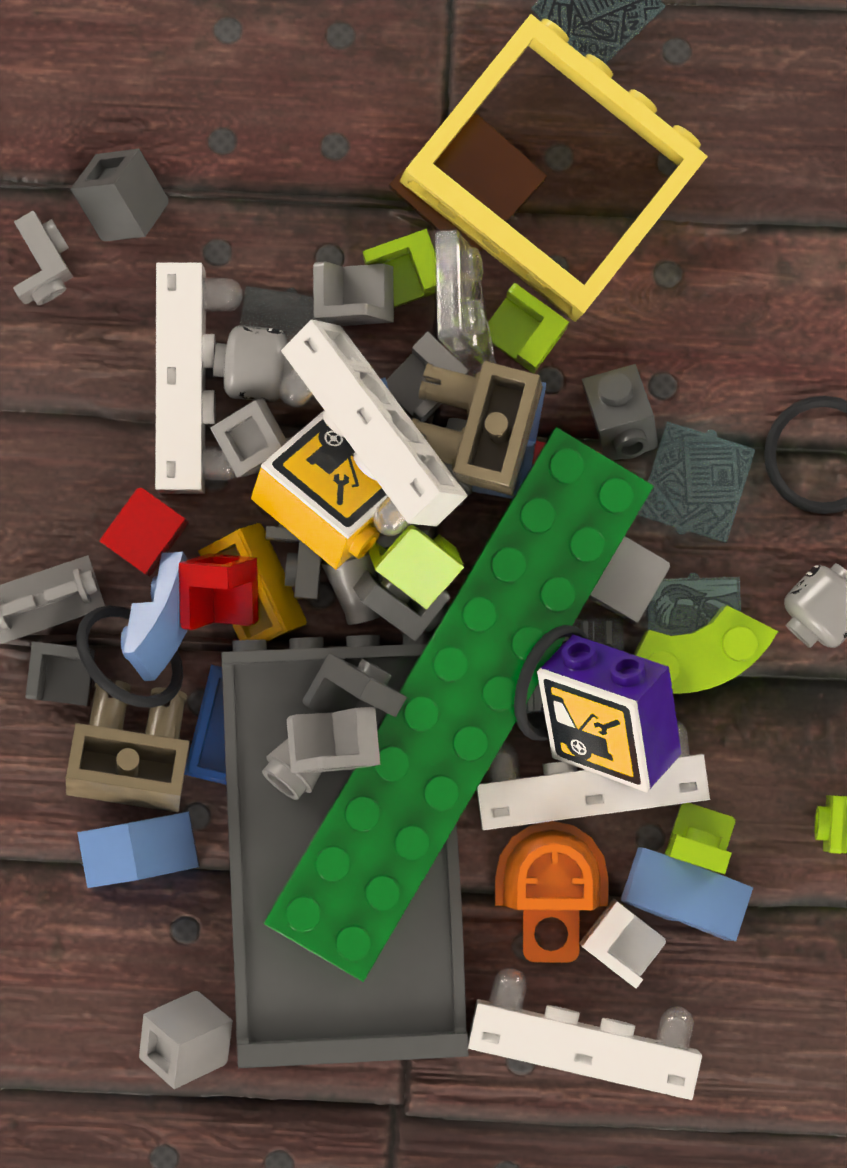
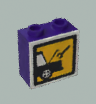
[537,635,682,792]

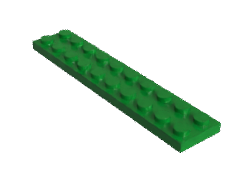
[263,427,654,982]

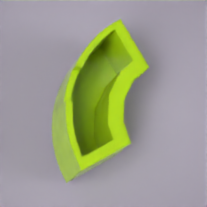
[633,605,778,694]

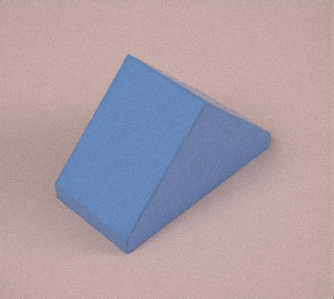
[77,811,199,888]

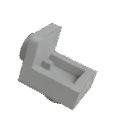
[13,211,73,305]

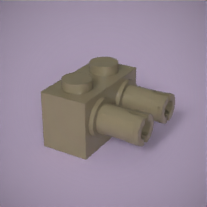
[412,361,543,496]
[66,679,189,813]

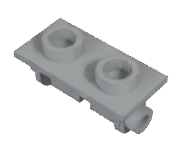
[0,555,105,645]

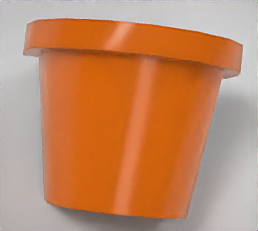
[495,821,608,963]

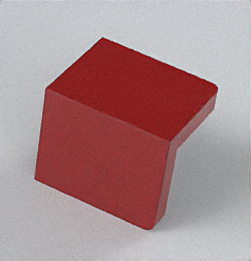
[99,488,189,577]
[179,553,259,630]

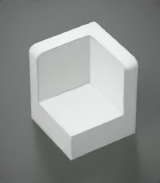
[580,898,666,988]

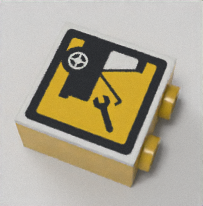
[251,412,404,570]

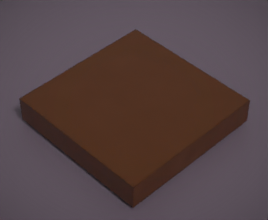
[389,112,547,262]

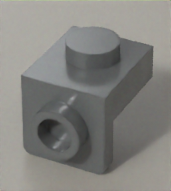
[582,364,658,461]
[303,653,407,717]

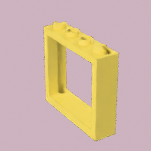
[399,14,708,322]

